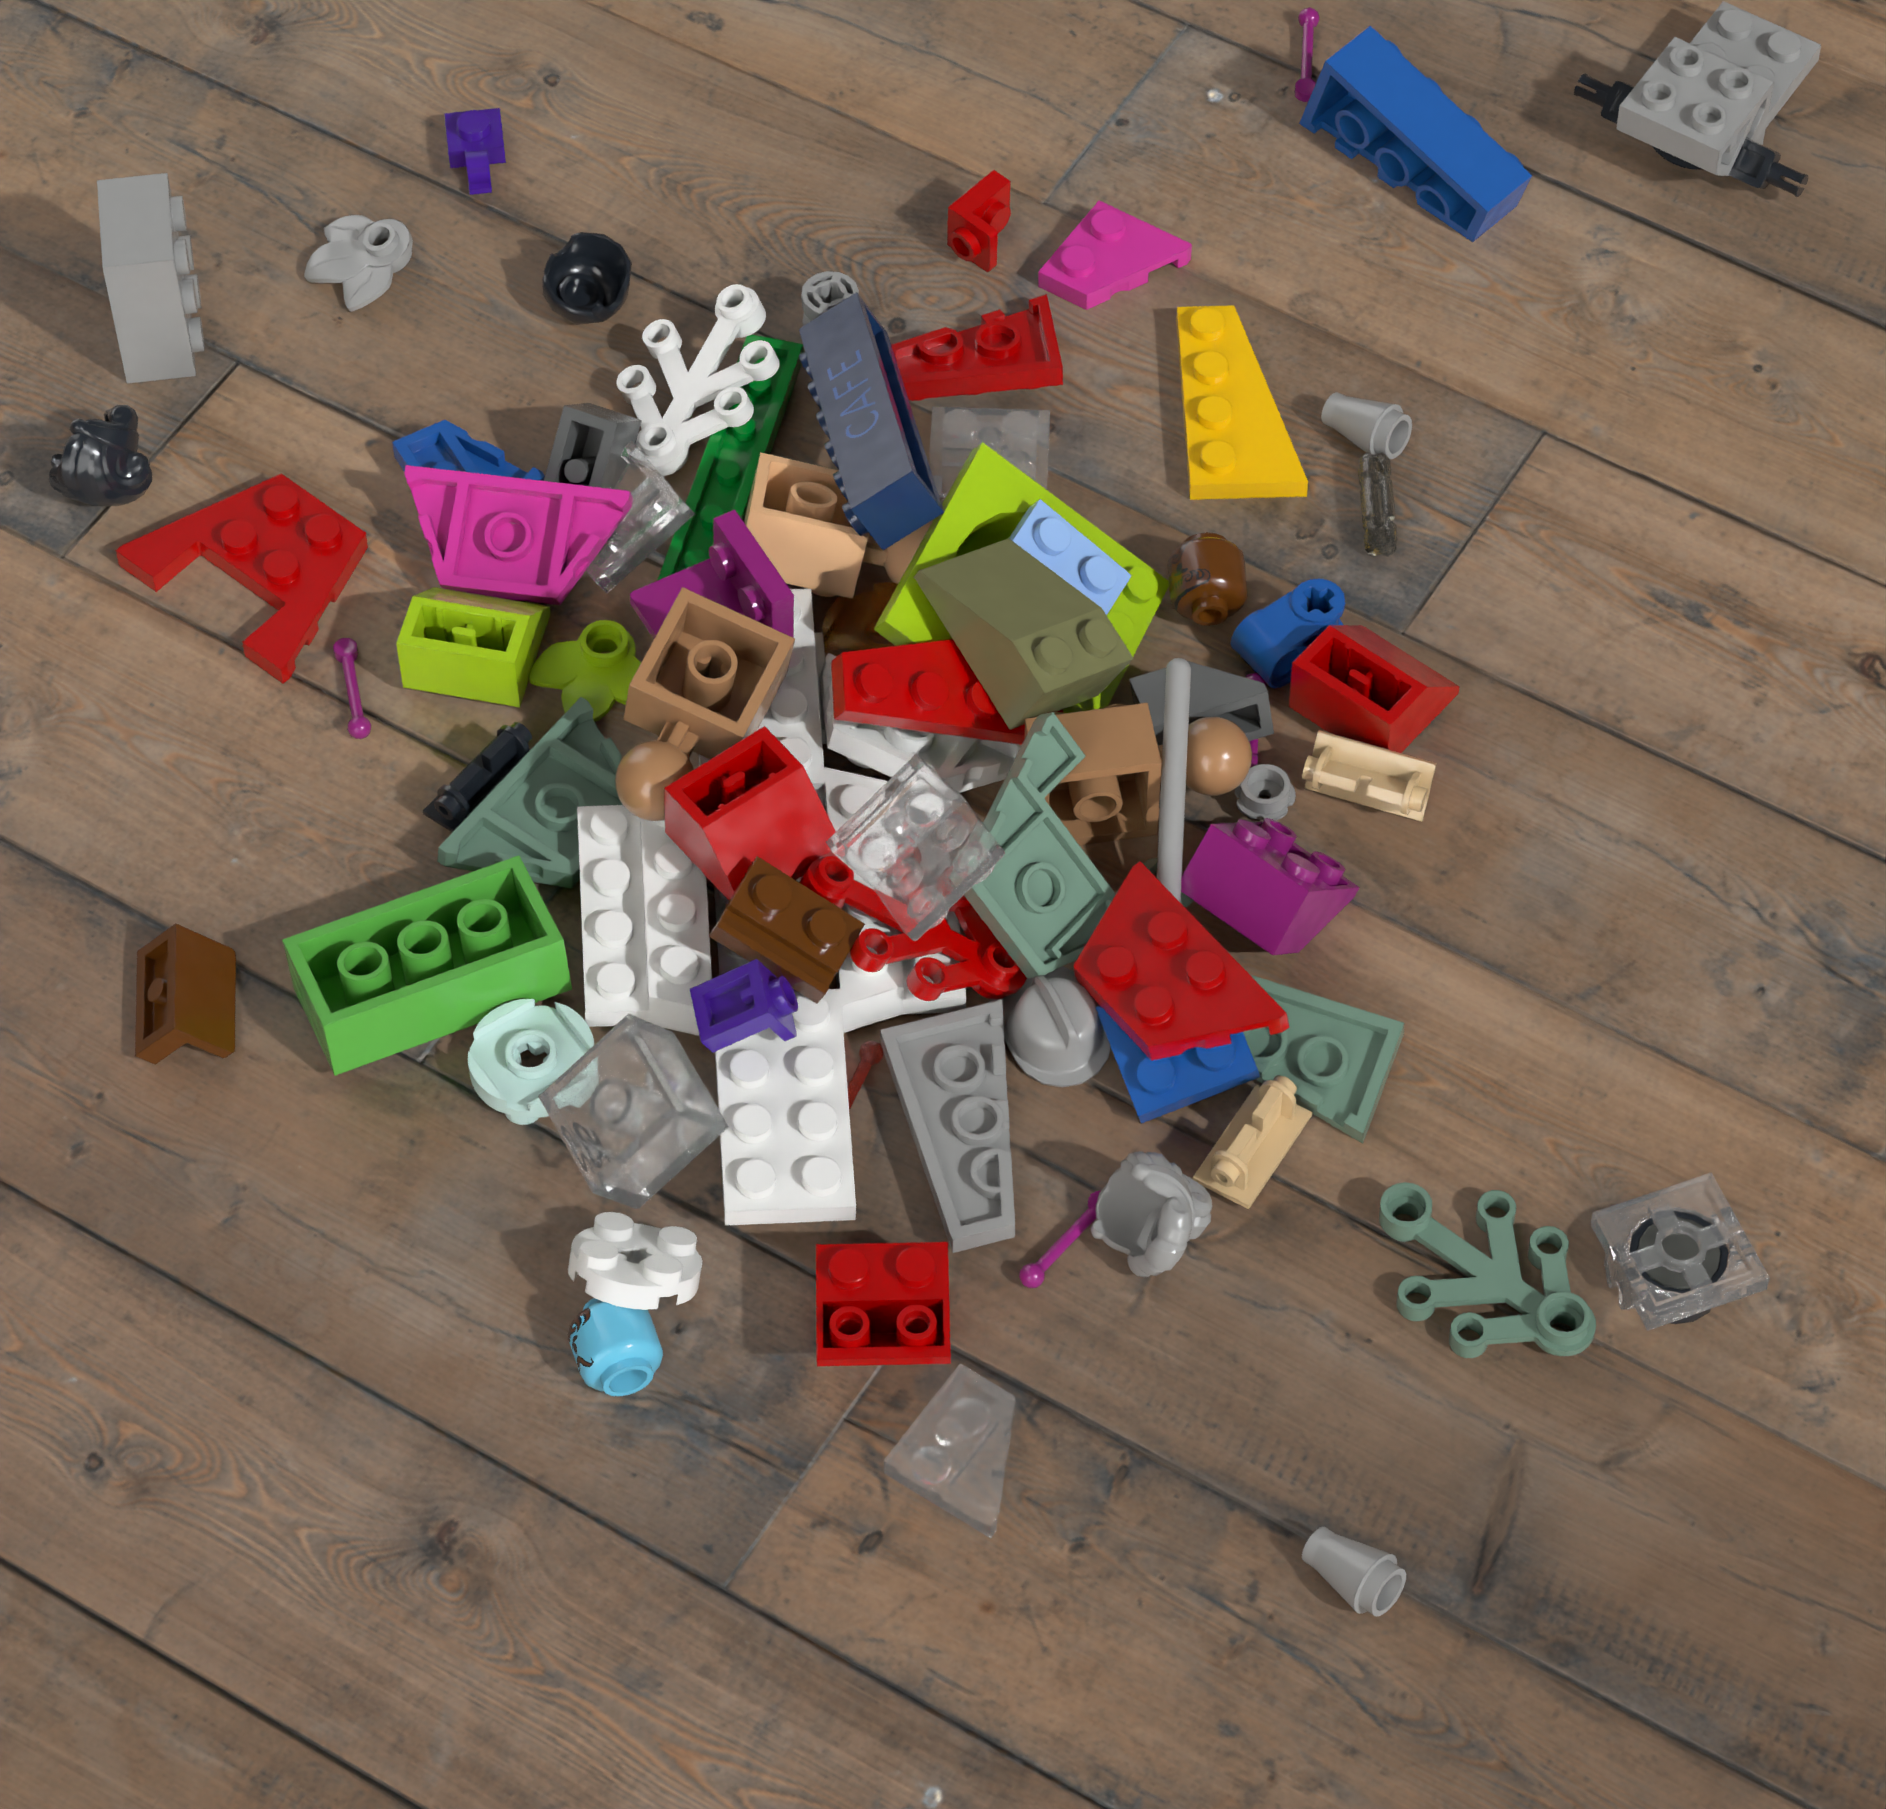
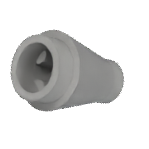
[1321,392,1412,459]
[1302,1527,1406,1617]

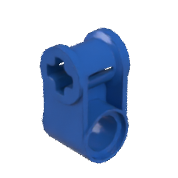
[1230,579,1345,689]

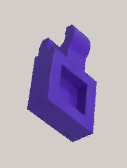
[444,108,506,195]

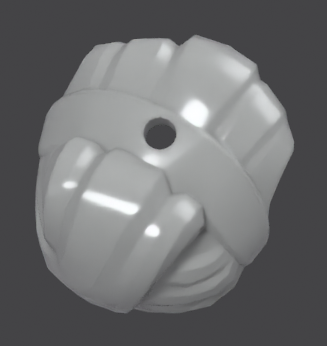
[1091,1151,1212,1277]

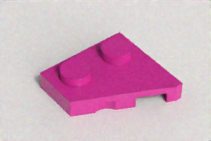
[1038,200,1192,310]

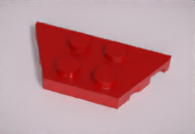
[1073,861,1289,1061]

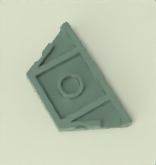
[437,697,623,889]

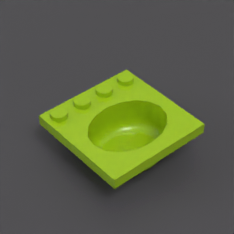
[873,442,1169,713]

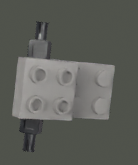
[1574,1,1821,197]

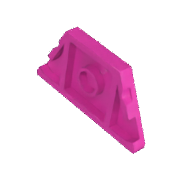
[404,465,633,605]

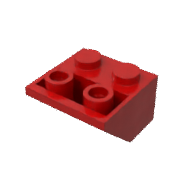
[1289,625,1460,753]
[664,726,842,900]
[816,1242,951,1367]

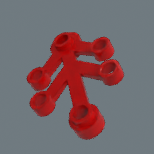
[799,841,1027,1001]

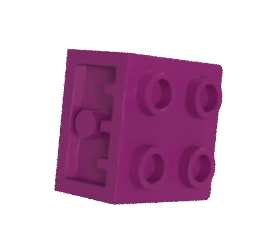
[630,510,794,639]

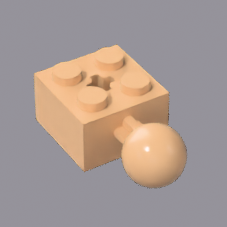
[744,452,933,599]

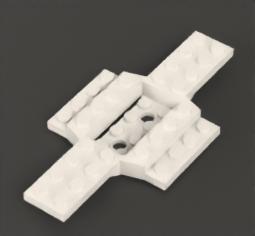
[577,589,966,1226]

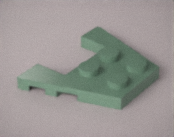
[954,712,1193,978]

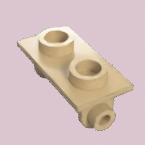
[1302,730,1437,822]
[1193,1075,1312,1209]

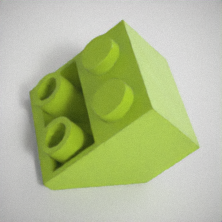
[396,587,551,707]

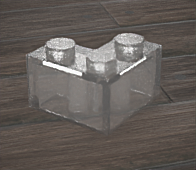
[930,406,1050,498]

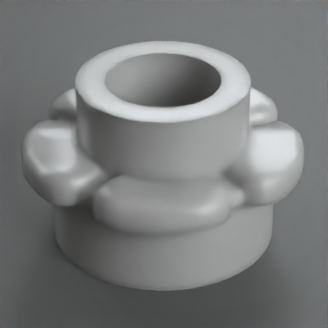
[1235,764,1296,820]

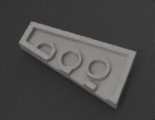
[880,1000,1015,1253]

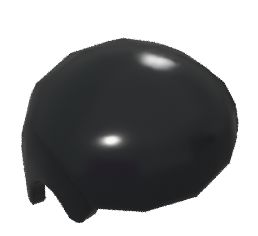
[542,232,632,325]

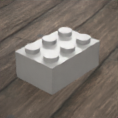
[97,173,205,384]

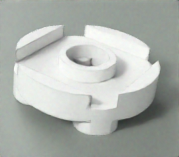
[568,1212,702,1310]

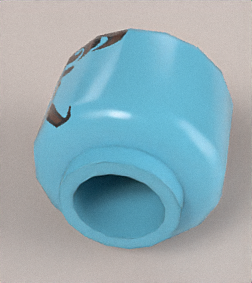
[568,1298,663,1396]

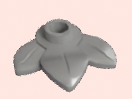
[304,215,413,312]

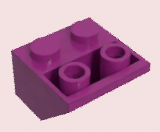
[1181,818,1360,955]

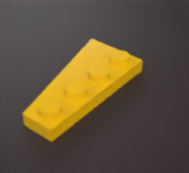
[1176,305,1308,500]

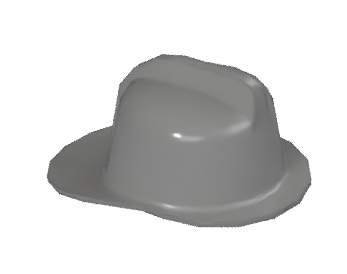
[989,966,1111,1088]

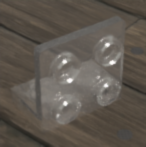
[826,753,1005,941]

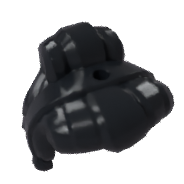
[49,405,152,506]

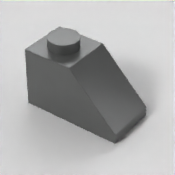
[544,403,642,489]
[1129,661,1274,745]

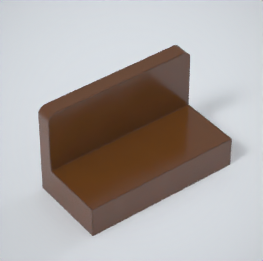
[135,923,236,1065]

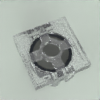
[1590,1172,1770,1331]

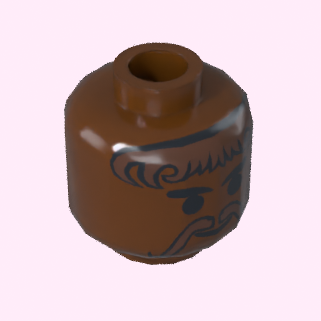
[1168,532,1248,626]

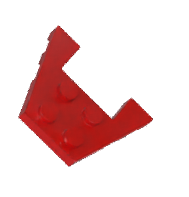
[115,473,368,684]

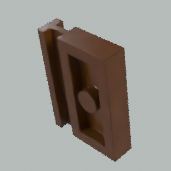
[709,856,865,1004]

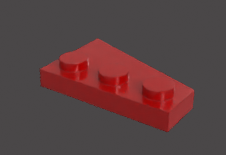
[891,294,1063,401]

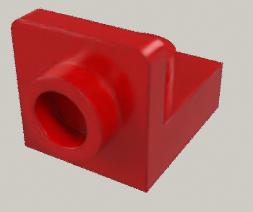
[947,170,1011,272]

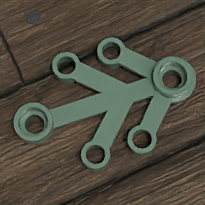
[1379,1182,1596,1358]

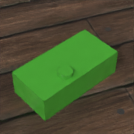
[282,855,572,1076]

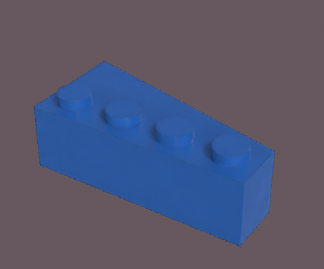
[1299,26,1532,242]

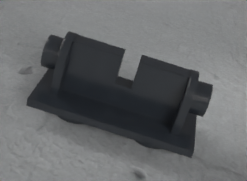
[423,722,532,832]

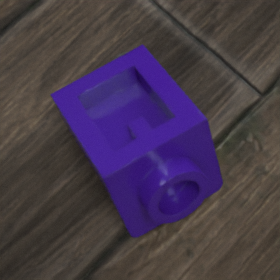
[690,959,798,1053]

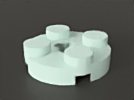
[468,999,596,1125]

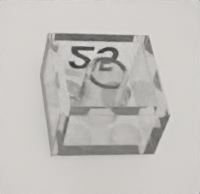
[538,1013,729,1209]

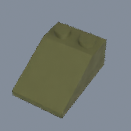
[914,538,1134,730]

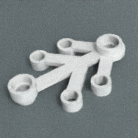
[617,284,779,476]

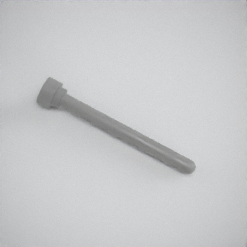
[1157,658,1191,903]

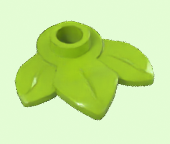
[529,620,641,722]

